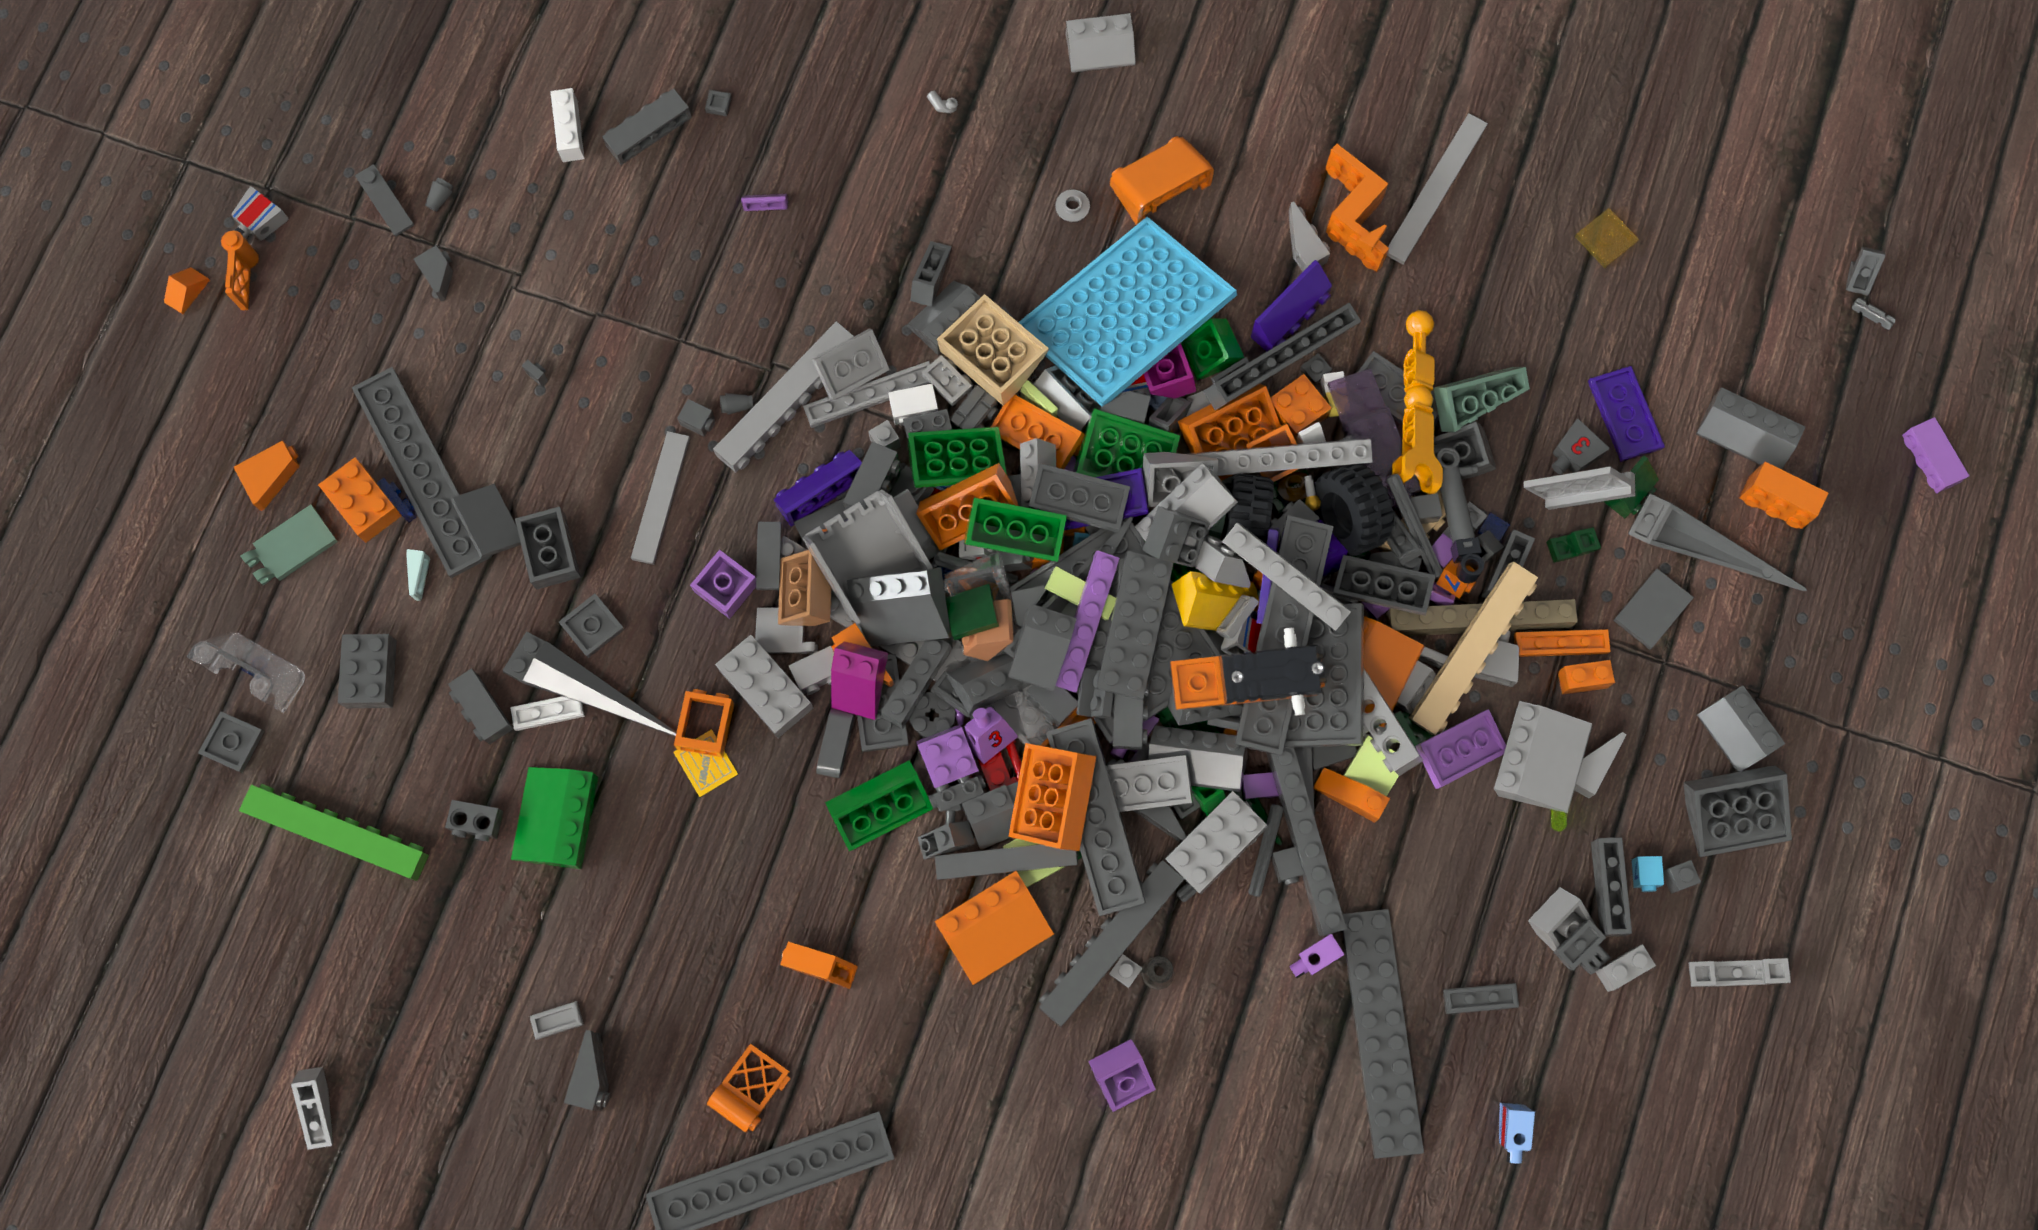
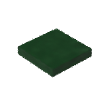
[945,584,999,640]

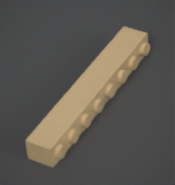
[1409,562,1538,735]

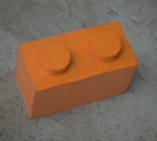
[1558,660,1615,695]

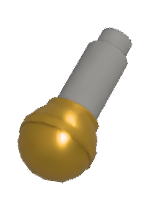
[1304,475,1321,511]

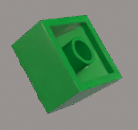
[1181,318,1245,380]

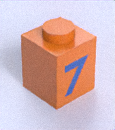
[1436,559,1476,599]

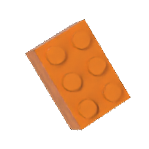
[318,457,402,543]
[1739,462,1828,529]

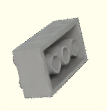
[715,635,813,738]
[1166,791,1268,894]

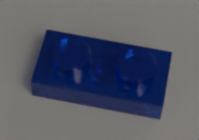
[377,478,416,523]

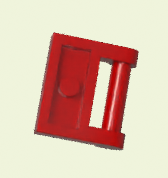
[977,740,1022,791]

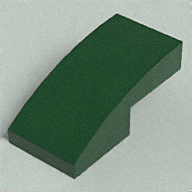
[1546,527,1601,563]

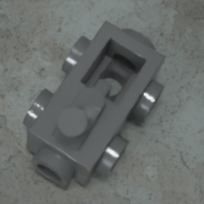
[928,774,986,824]

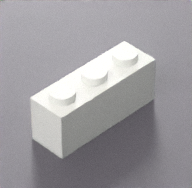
[551,88,584,162]

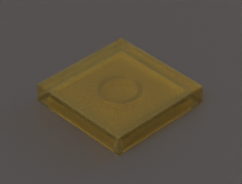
[1575,208,1639,268]

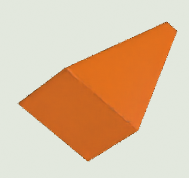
[1356,225,1387,253]

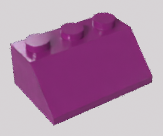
[1144,343,1196,399]

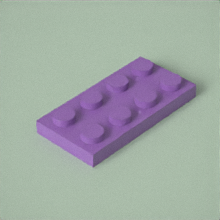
[1415,709,1506,789]

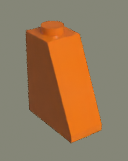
[234,440,300,511]
[780,942,858,989]

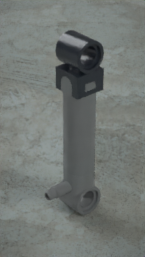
[1436,448,1484,584]

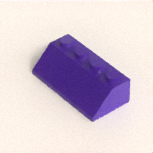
[1251,260,1332,352]
[773,450,862,527]

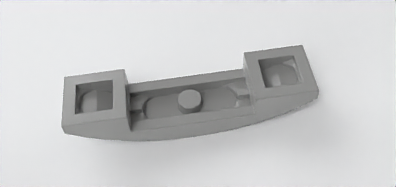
[1688,958,1791,987]

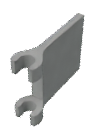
[755,608,818,655]

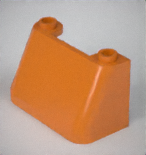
[1110,136,1214,225]

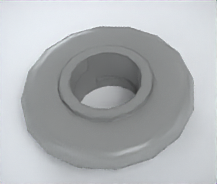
[1055,190,1090,222]

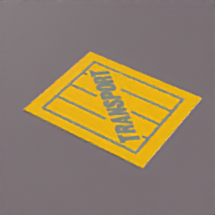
[673,729,738,797]

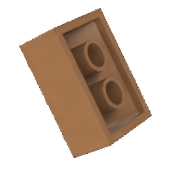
[778,550,831,626]

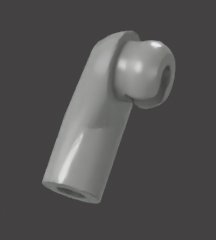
[927,91,958,113]

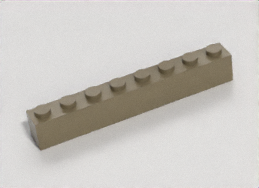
[1386,599,1578,636]

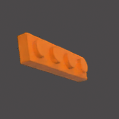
[1514,629,1610,657]

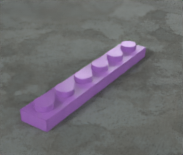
[1056,550,1120,692]

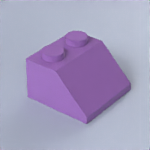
[1088,1040,1156,1112]

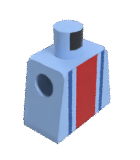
[1499,1103,1535,1163]

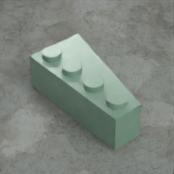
[1433,367,1530,432]

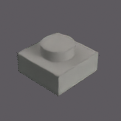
[1109,955,1142,988]

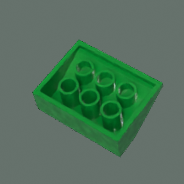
[1073,409,1180,477]
[908,427,1007,488]
[511,767,598,869]

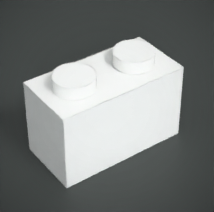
[888,384,938,426]

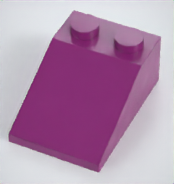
[831,641,888,720]

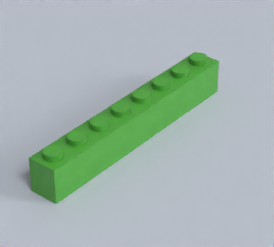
[239,784,429,881]

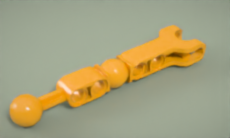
[1392,310,1443,494]

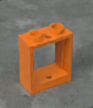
[674,689,734,758]

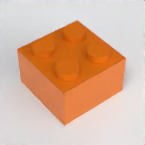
[1270,374,1332,440]

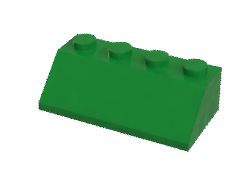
[964,498,1067,562]
[825,760,933,852]

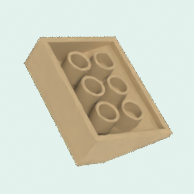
[937,294,1049,406]

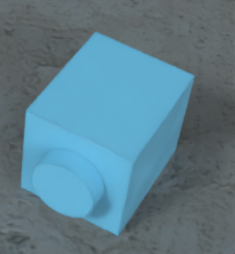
[1631,856,1664,892]

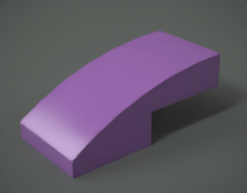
[1242,773,1279,800]

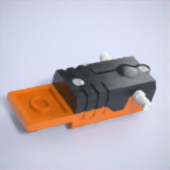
[1170,628,1327,716]

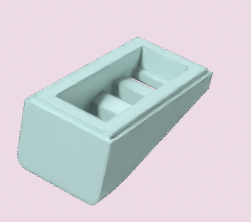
[406,549,430,601]

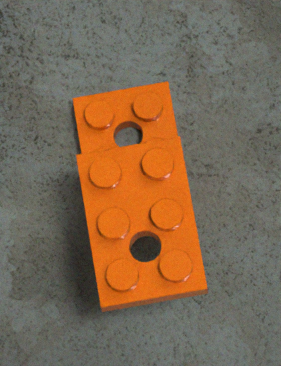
[1325,144,1389,272]

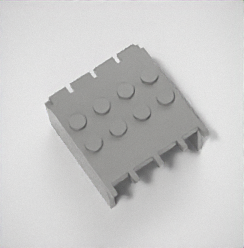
[802,490,933,624]

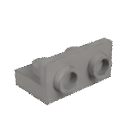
[922,355,972,406]

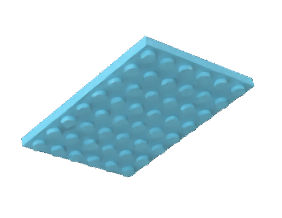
[1018,217,1237,406]

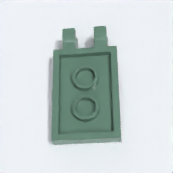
[241,505,338,585]

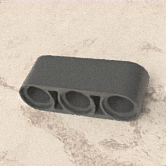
[816,709,855,779]

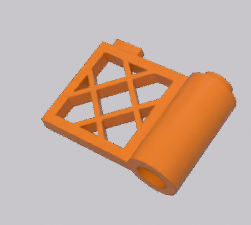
[221,230,259,310]
[707,1044,791,1133]

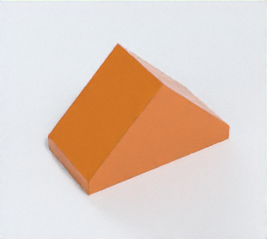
[164,268,210,314]

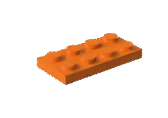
[991,395,1085,469]

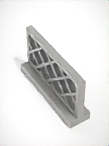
[1524,467,1635,510]

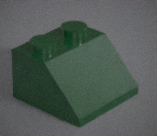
[1604,456,1659,519]

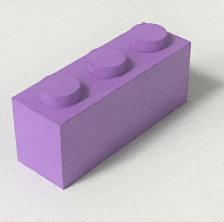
[1902,417,1969,494]

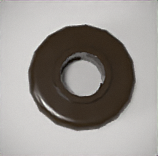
[1277,472,1308,502]

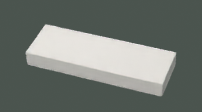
[511,696,585,731]

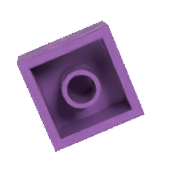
[690,550,756,619]
[916,725,979,788]

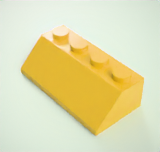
[1171,571,1259,631]

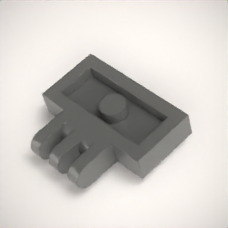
[1553,920,1608,975]

